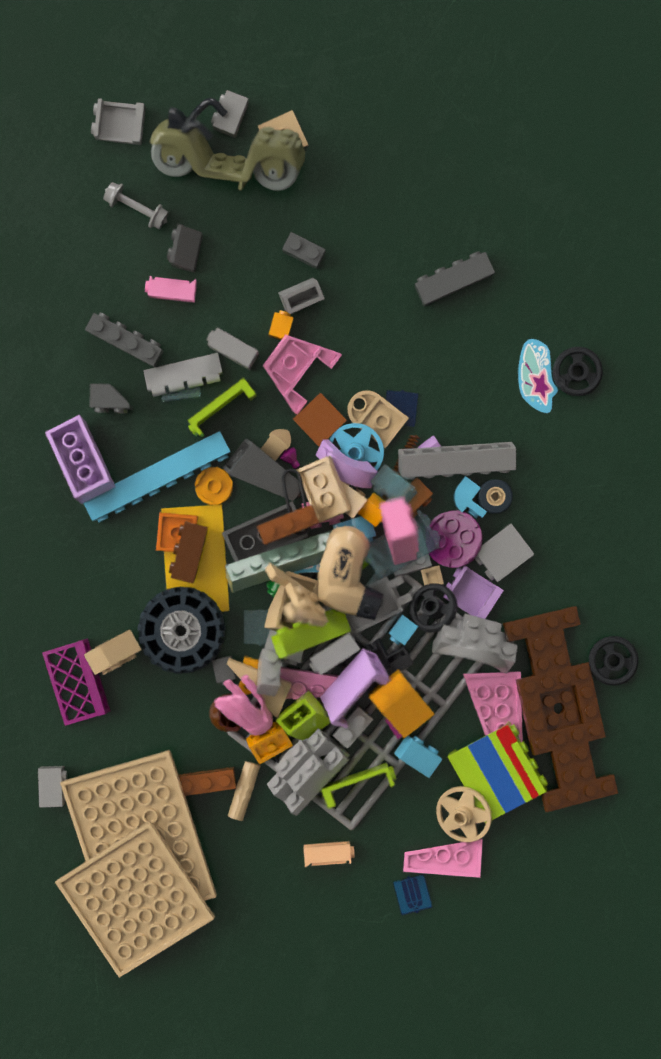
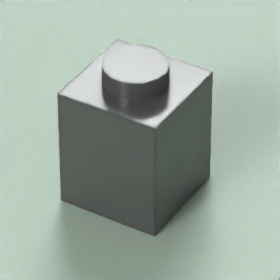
[212,655,237,685]

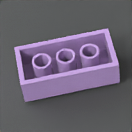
[45,415,116,504]

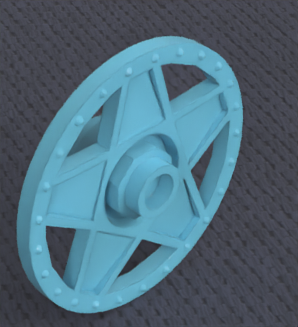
[329,423,384,471]

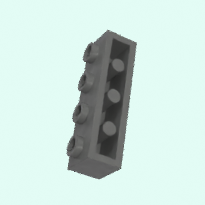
[85,312,164,368]

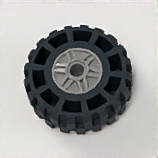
[138,587,226,674]

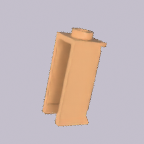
[304,841,355,867]

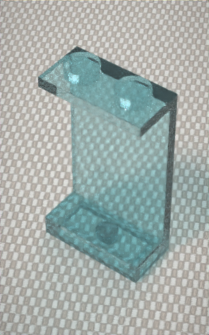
[366,510,441,580]

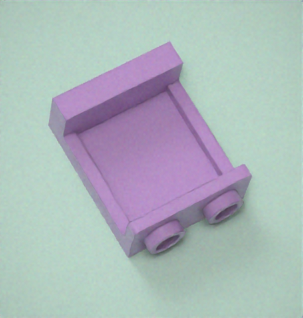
[443,566,504,619]

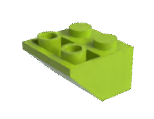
[276,690,330,741]

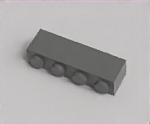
[414,251,495,306]

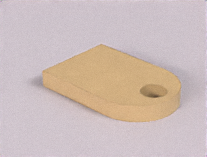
[348,390,409,448]

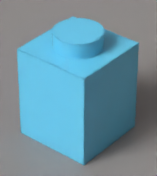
[389,615,418,645]

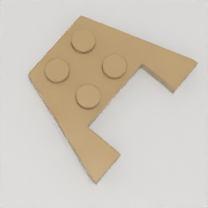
[265,563,328,627]

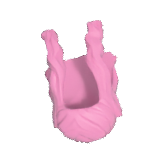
[215,675,273,736]

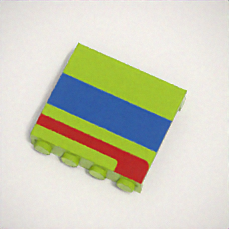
[447,721,548,824]

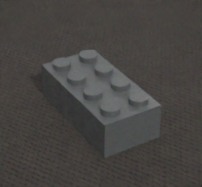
[222,501,308,562]

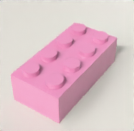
[380,498,419,565]

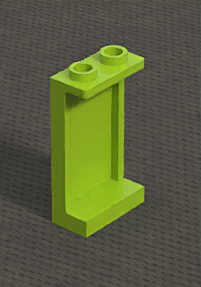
[188,378,257,437]

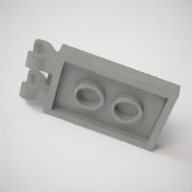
[345,575,413,636]

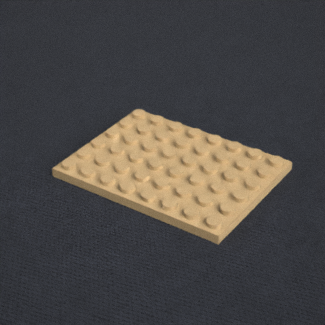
[60,750,217,901]

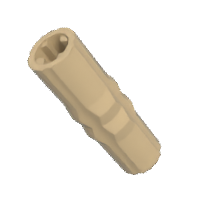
[228,761,260,821]

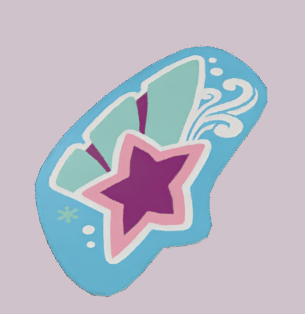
[518,339,558,413]

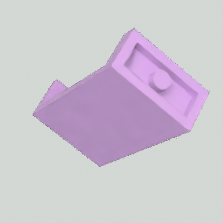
[320,649,390,729]

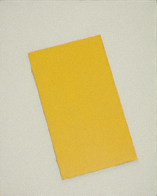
[161,504,229,612]

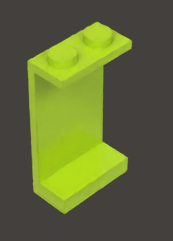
[322,762,396,809]

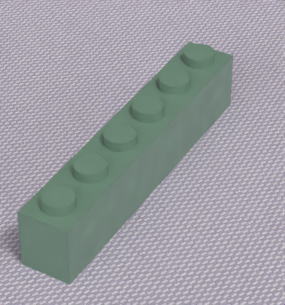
[225,530,333,593]

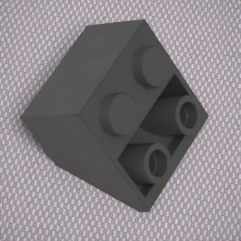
[167,224,203,272]
[90,384,133,414]

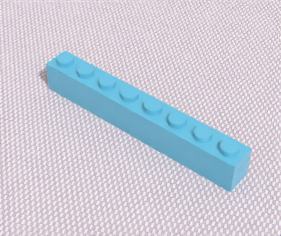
[84,431,231,522]

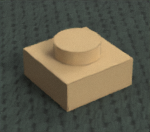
[421,565,444,586]

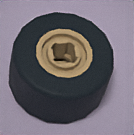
[477,479,513,514]

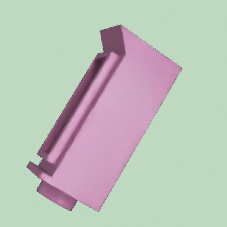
[145,276,197,303]

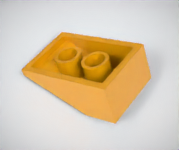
[368,670,434,739]

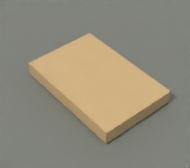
[297,456,351,523]

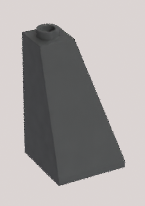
[222,438,301,501]

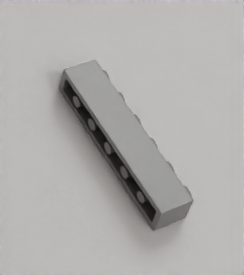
[398,442,516,479]

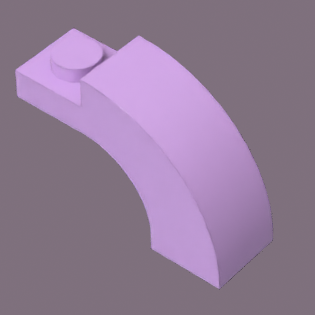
[316,439,378,488]

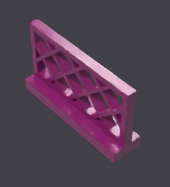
[42,638,110,726]

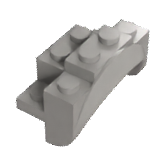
[432,614,517,673]
[267,729,350,816]

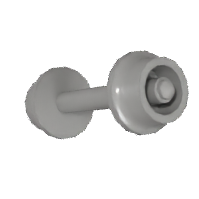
[103,182,169,229]

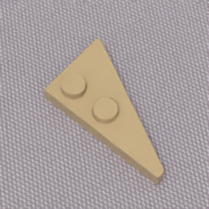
[227,658,292,718]

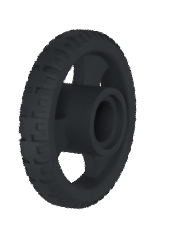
[553,347,603,396]
[409,583,458,633]
[589,636,639,686]

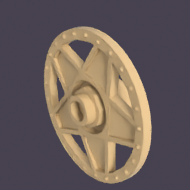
[436,786,492,842]

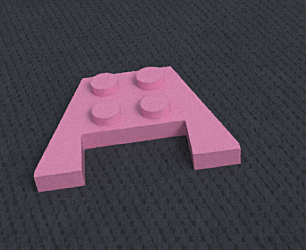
[263,335,341,415]

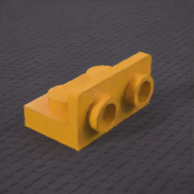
[246,721,293,764]

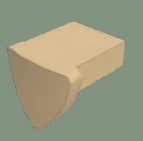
[261,429,291,461]

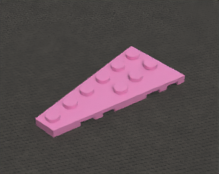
[463,672,523,742]

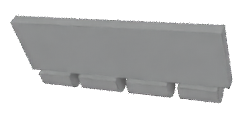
[143,353,223,397]

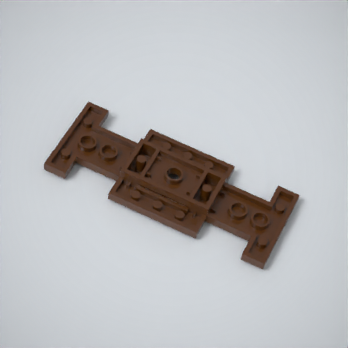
[503,606,618,812]

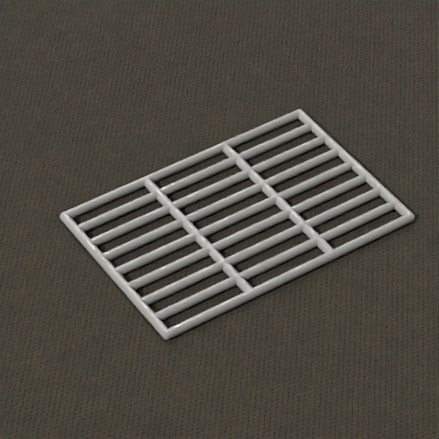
[227,547,484,830]

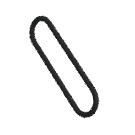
[282,469,310,535]

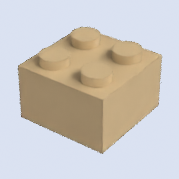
[84,630,141,675]

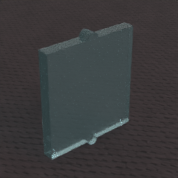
[244,609,271,646]

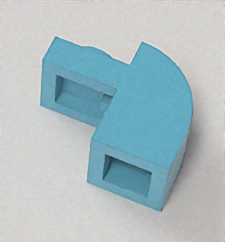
[453,476,487,518]

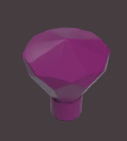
[280,447,300,469]

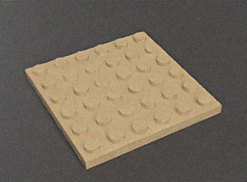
[55,820,215,977]

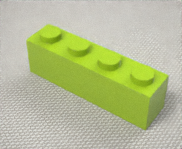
[271,609,351,659]

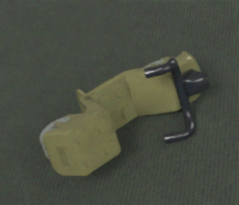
[150,98,305,191]

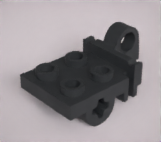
[337,638,414,692]

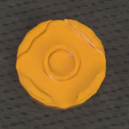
[195,467,233,505]

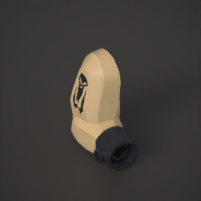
[318,526,384,621]

